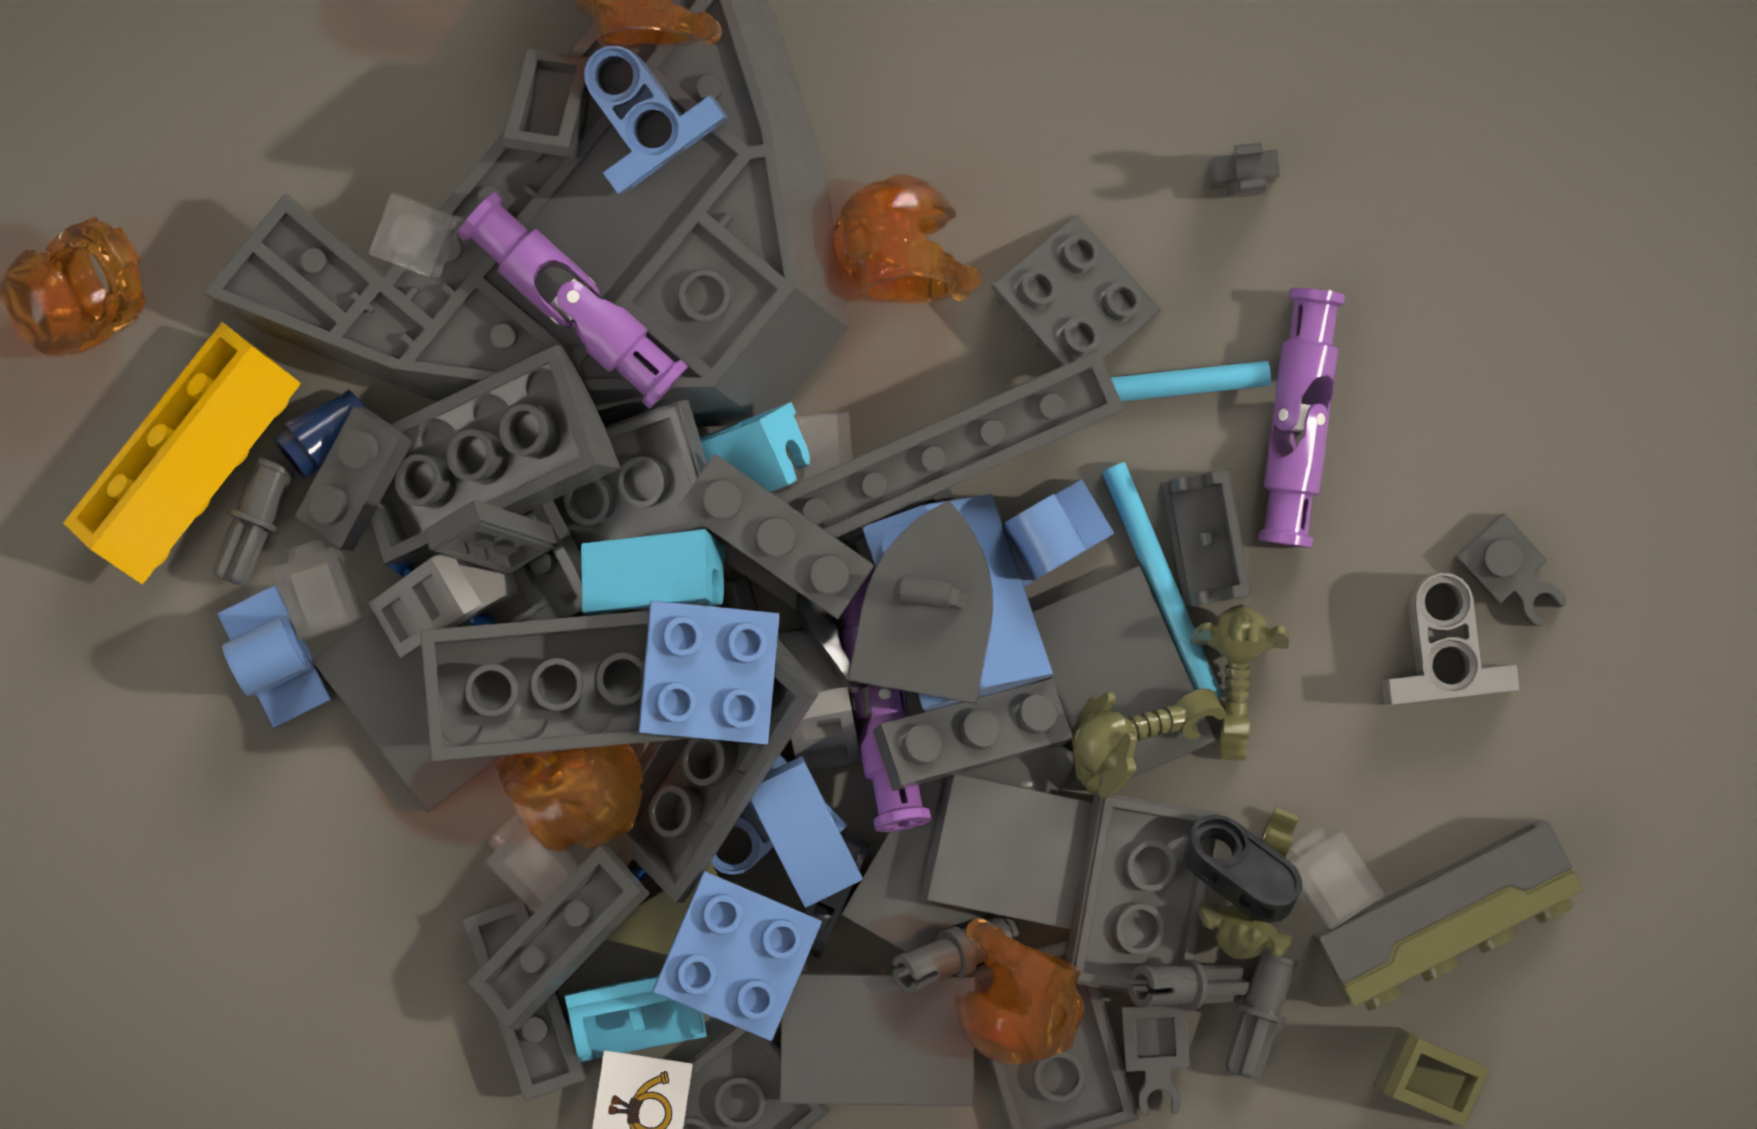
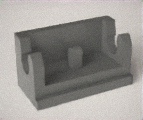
[1161,469,1251,607]

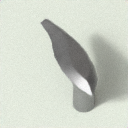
[796,595,858,693]

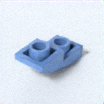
[751,756,863,908]

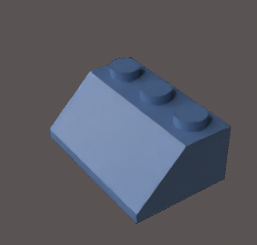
[862,494,1054,712]

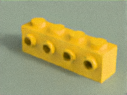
[63,322,301,585]

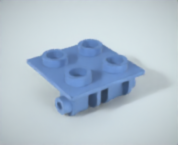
[638,600,780,744]
[652,871,822,1041]

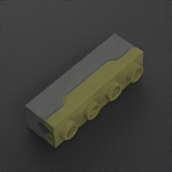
[1313,820,1584,1011]

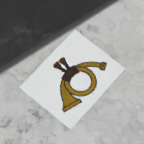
[592,1050,693,1129]

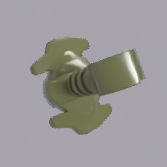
[1190,605,1289,760]
[1071,689,1226,798]
[1198,807,1299,959]

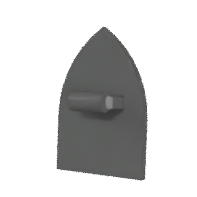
[848,500,993,704]

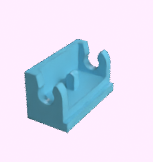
[700,402,810,492]
[581,529,725,616]
[565,974,707,1062]

